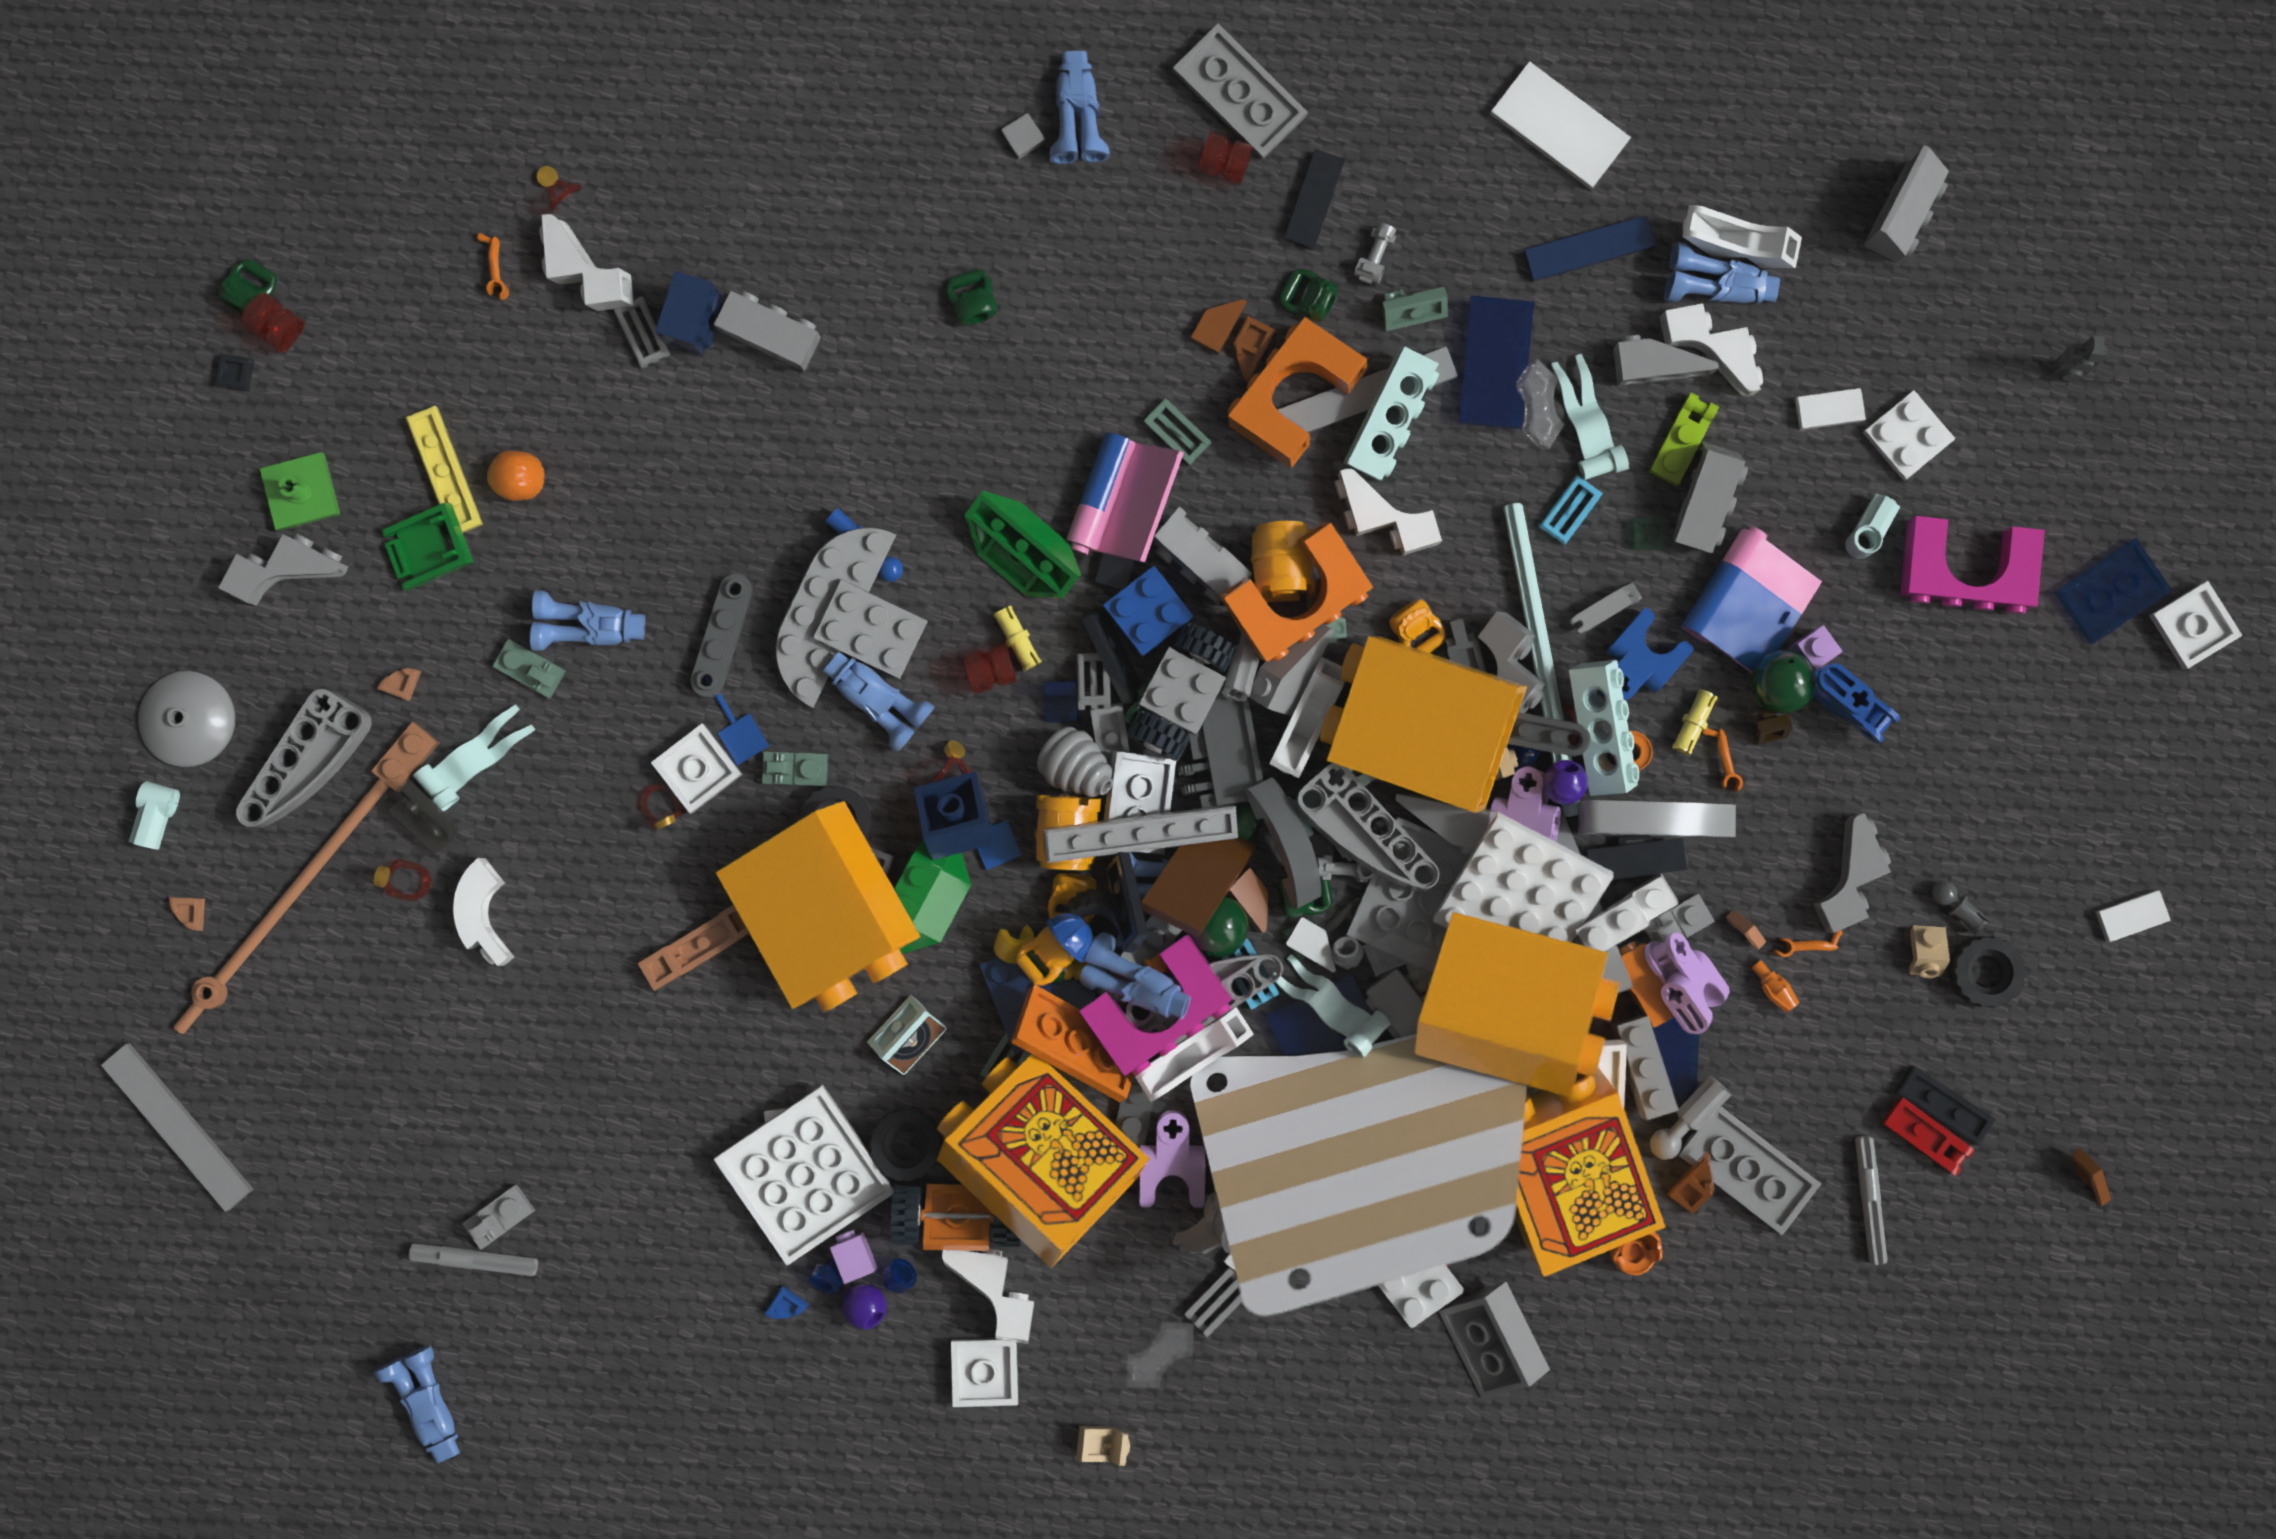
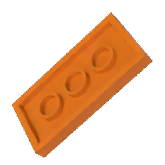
[1011,985,1134,1103]

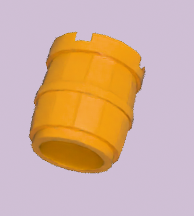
[1251,521,1317,602]
[1035,795,1101,870]

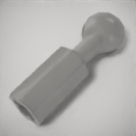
[1221,626,1260,701]
[1650,1076,1732,1160]

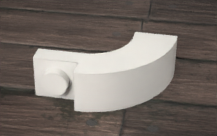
[453,858,514,966]

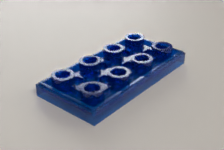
[1458,295,1534,430]

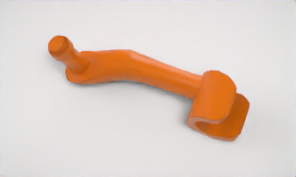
[477,233,509,300]
[1702,728,1743,792]
[1773,930,1842,957]
[1143,952,1172,974]

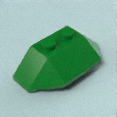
[964,491,1081,599]
[894,839,971,954]

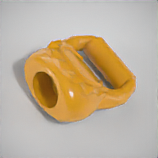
[1389,599,1446,653]
[1048,873,1097,925]
[1016,927,1075,986]

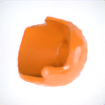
[487,450,545,501]
[1609,1232,1662,1276]

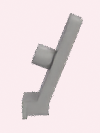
[1570,582,1643,635]

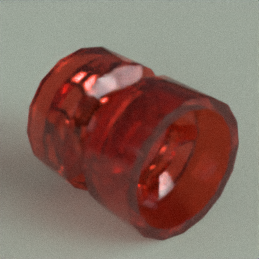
[1198,132,1253,186]
[241,293,305,353]
[963,642,1018,695]

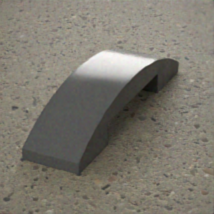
[1245,778,1321,909]

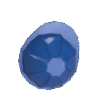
[1046,913,1093,962]

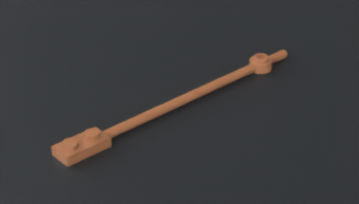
[173,722,440,1034]

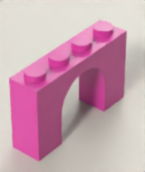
[1900,516,2045,614]
[1080,935,1234,1077]

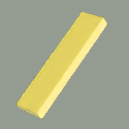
[405,406,483,532]

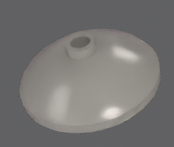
[138,671,235,767]

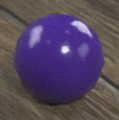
[1543,760,1588,805]
[842,1284,887,1330]

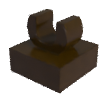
[1753,707,1792,746]

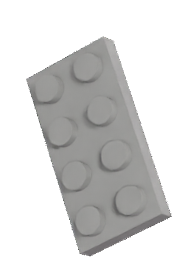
[1173,24,1308,160]
[1678,1107,1821,1235]

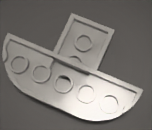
[776,527,928,708]

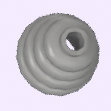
[1037,727,1113,797]

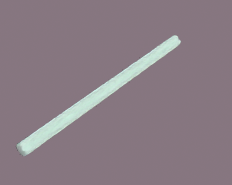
[1504,503,1580,817]

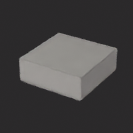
[1001,113,1045,159]

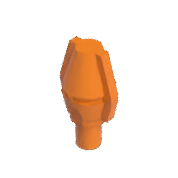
[1751,960,1800,1013]

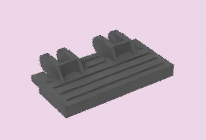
[1173,675,1263,808]

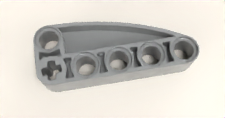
[236,689,371,828]
[1295,763,1439,892]
[1578,800,1736,837]
[1126,954,1284,1044]

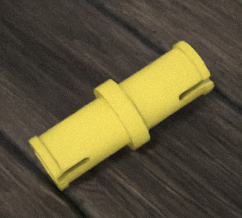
[993,605,1042,671]
[1672,689,1718,756]

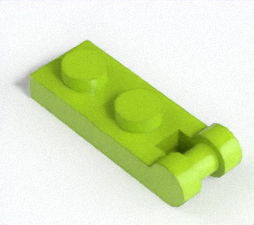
[1649,392,1719,486]

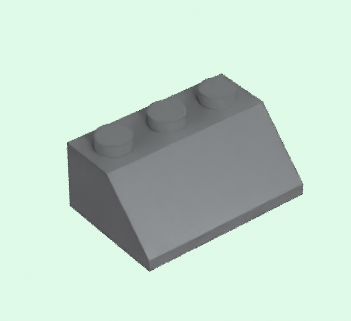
[1863,145,1949,263]
[1439,1281,1550,1399]

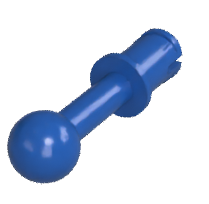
[825,508,903,582]

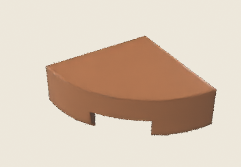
[377,668,421,701]
[169,897,205,931]
[1726,910,1766,950]

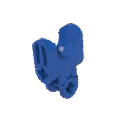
[1600,607,1693,700]
[1813,663,1901,745]

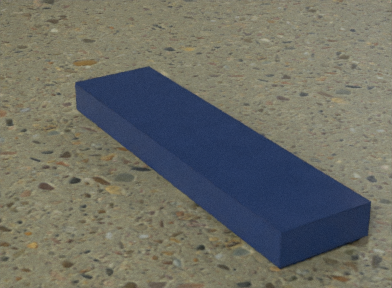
[1524,215,1656,282]

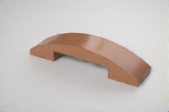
[638,905,750,991]

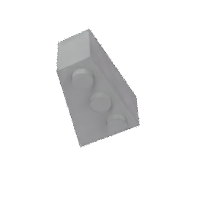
[1672,441,1748,553]
[1154,507,1253,605]

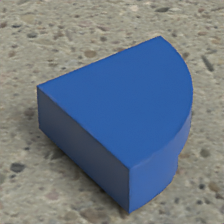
[764,1286,810,1319]

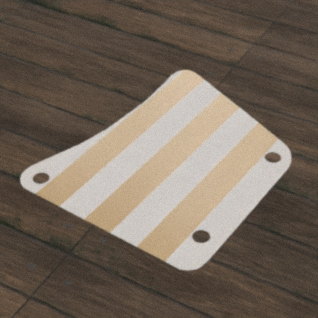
[1190,1034,1527,1316]

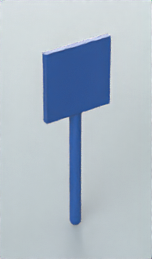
[703,675,769,766]
[959,763,1022,870]

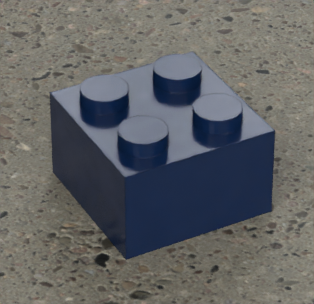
[655,271,724,356]
[914,771,995,860]

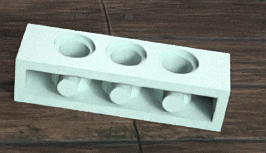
[1343,346,1439,480]
[1569,660,1639,796]

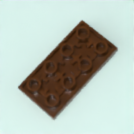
[1141,838,1256,938]

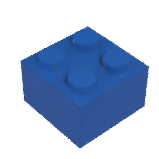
[1103,566,1194,659]

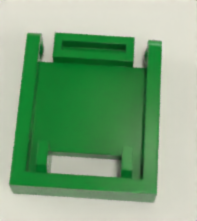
[381,502,474,591]

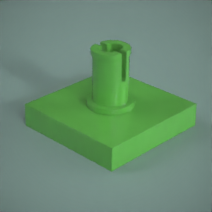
[260,452,340,531]

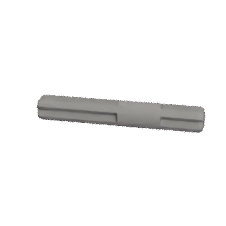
[1855,1136,1888,1265]
[409,1243,538,1276]

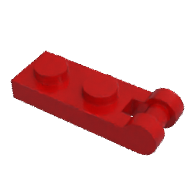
[1881,1097,1975,1177]

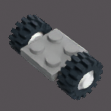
[1127,623,1236,761]

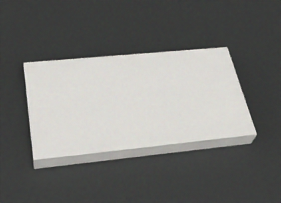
[1490,61,1631,190]

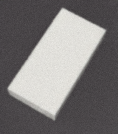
[1795,388,1866,430]
[2095,890,2171,942]

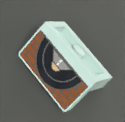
[867,995,947,1075]

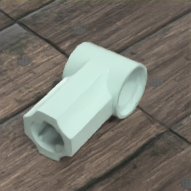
[1845,493,1900,559]
[129,781,180,849]

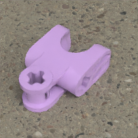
[1491,767,1561,843]
[1645,932,1730,1034]
[1140,1110,1205,1208]

